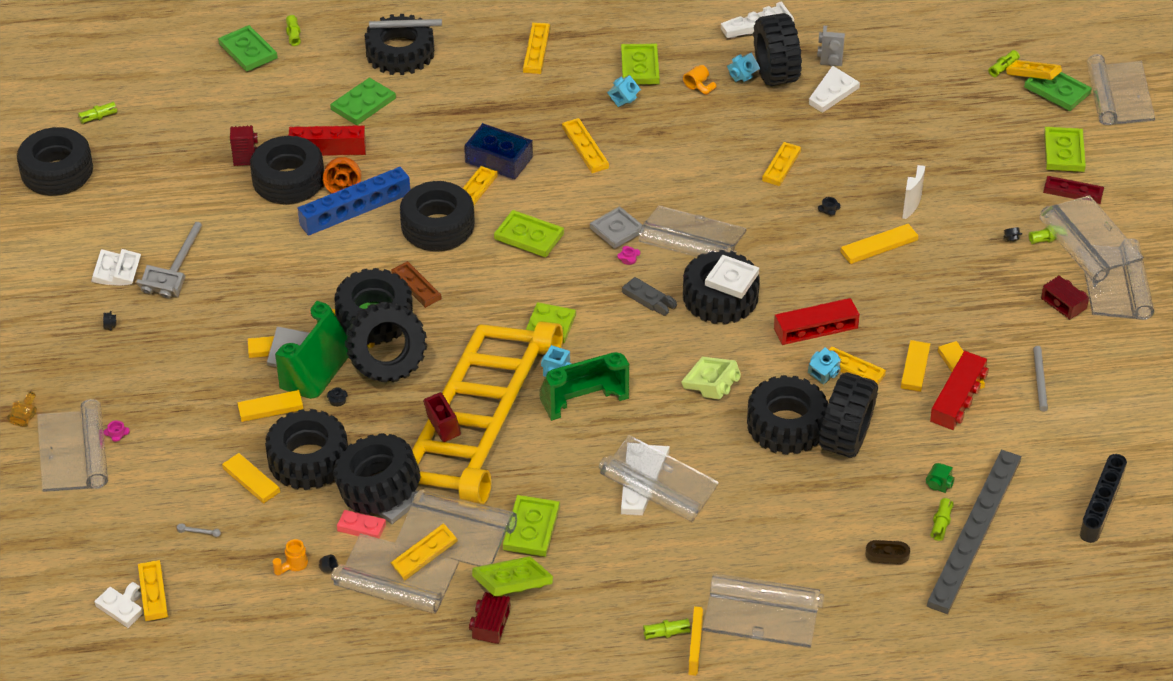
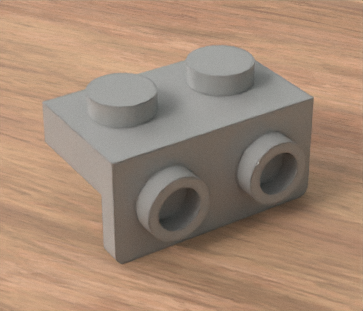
[817,26,845,66]
[136,265,186,298]

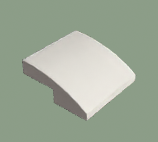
[903,165,925,219]
[91,249,141,285]

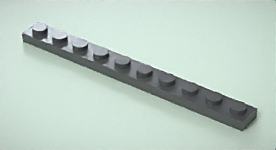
[927,449,1022,614]

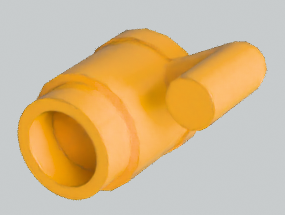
[683,65,717,95]
[272,539,308,576]

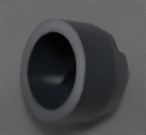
[319,554,338,573]

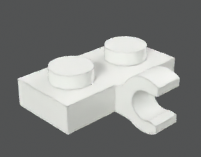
[94,582,144,628]

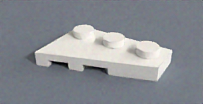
[809,66,860,113]

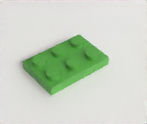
[218,25,278,72]
[1024,72,1092,111]
[330,77,396,125]

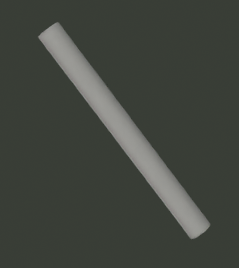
[369,19,442,29]
[169,222,202,272]
[1033,346,1048,412]

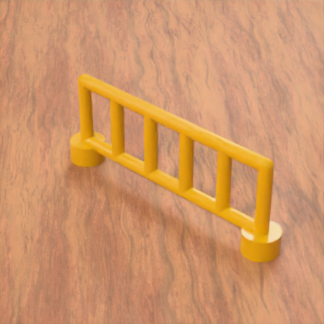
[412,321,563,505]

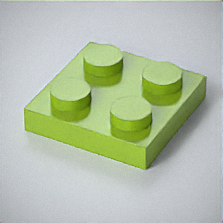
[526,302,576,343]

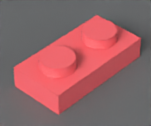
[337,510,386,541]

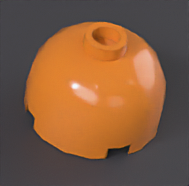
[323,157,362,193]

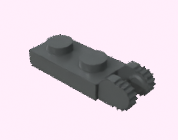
[622,277,677,316]

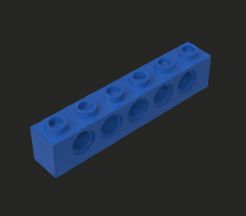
[297,167,410,236]

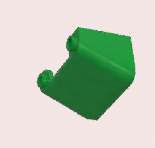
[275,301,348,399]
[539,352,630,421]

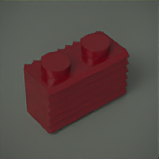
[230,125,258,166]
[1041,275,1089,320]
[423,392,461,442]
[469,592,511,644]

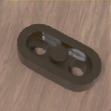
[865,540,910,564]

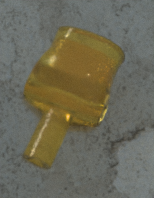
[7,392,37,427]

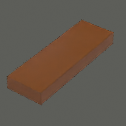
[391,261,442,308]

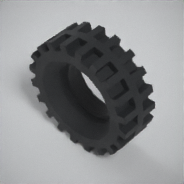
[364,14,434,75]

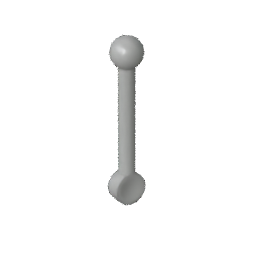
[177,523,221,537]

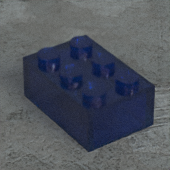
[464,123,533,180]

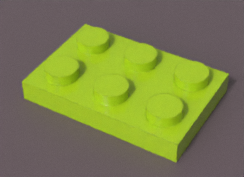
[621,44,660,85]
[1044,127,1086,172]
[494,210,564,257]
[503,495,560,557]
[472,556,553,596]

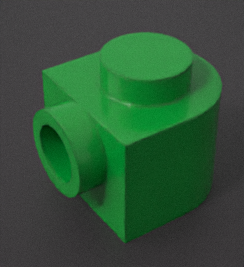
[926,463,955,493]

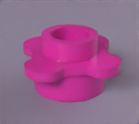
[617,246,640,265]
[104,420,130,442]

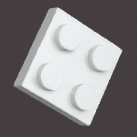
[705,255,759,299]

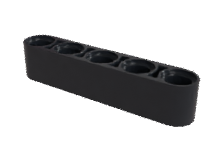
[1080,454,1127,543]

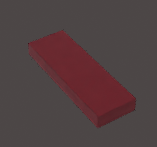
[1043,176,1104,204]

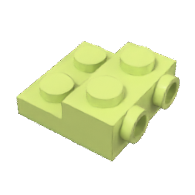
[681,357,741,399]

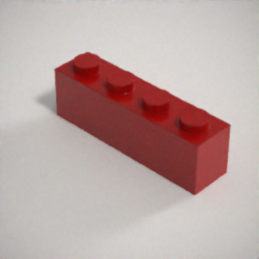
[288,125,366,156]
[774,298,860,345]
[930,350,989,430]

